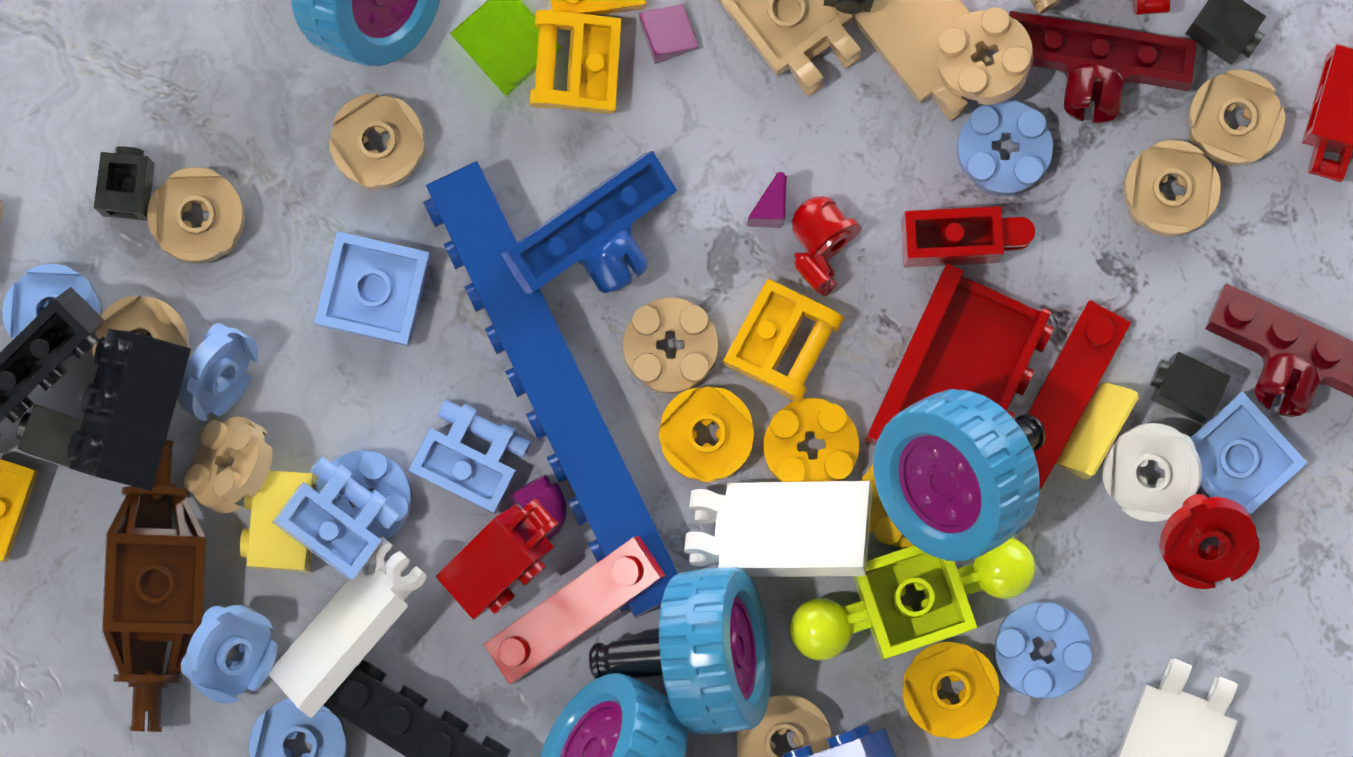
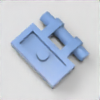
[408,399,532,514]
[272,456,399,580]

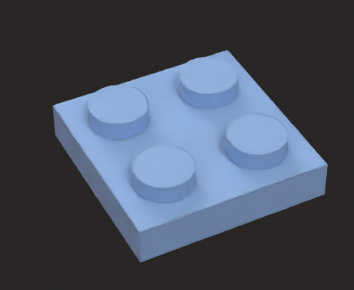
[314,231,431,347]
[1190,391,1308,515]

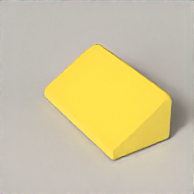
[1056,383,1139,480]

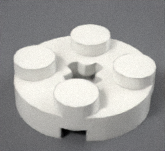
[1103,423,1202,522]

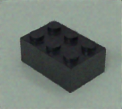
[67,329,191,491]

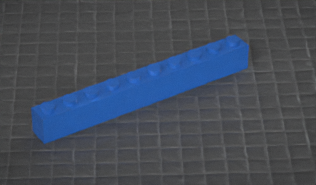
[423,161,678,618]

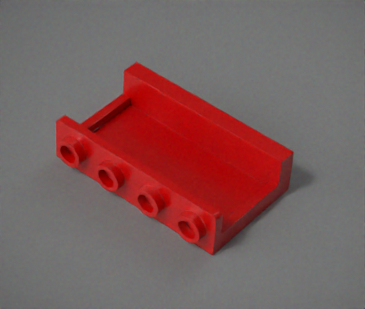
[864,263,1054,446]

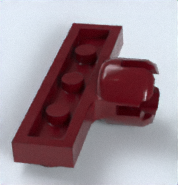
[1009,11,1197,124]
[1205,283,1353,417]

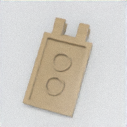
[717,0,861,97]
[851,0,994,121]

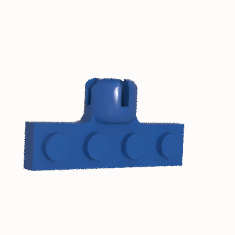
[500,151,677,294]

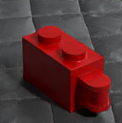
[1302,44,1353,183]
[901,206,1035,268]
[435,498,560,620]

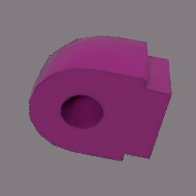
[507,474,567,541]

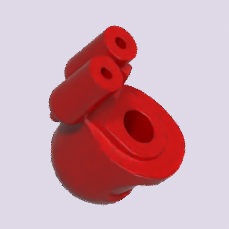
[792,196,862,297]

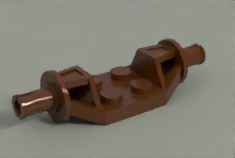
[102,440,206,732]

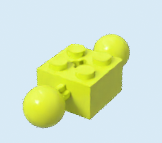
[790,538,1035,661]

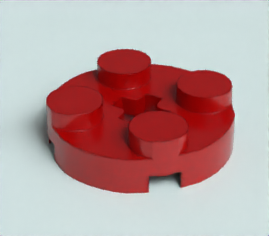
[1159,494,1260,589]

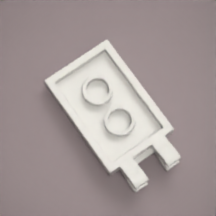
[684,481,873,577]
[268,536,427,718]
[1117,658,1238,757]

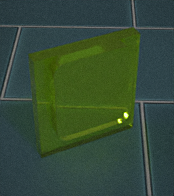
[450,0,562,97]

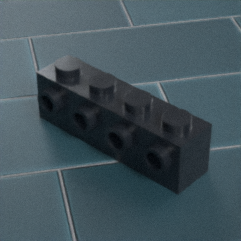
[0,287,105,436]
[323,659,511,757]

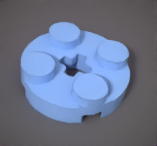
[957,100,1053,196]
[2,264,101,358]
[178,323,258,421]
[316,450,412,541]
[994,602,1092,698]
[181,605,277,703]
[249,698,348,757]

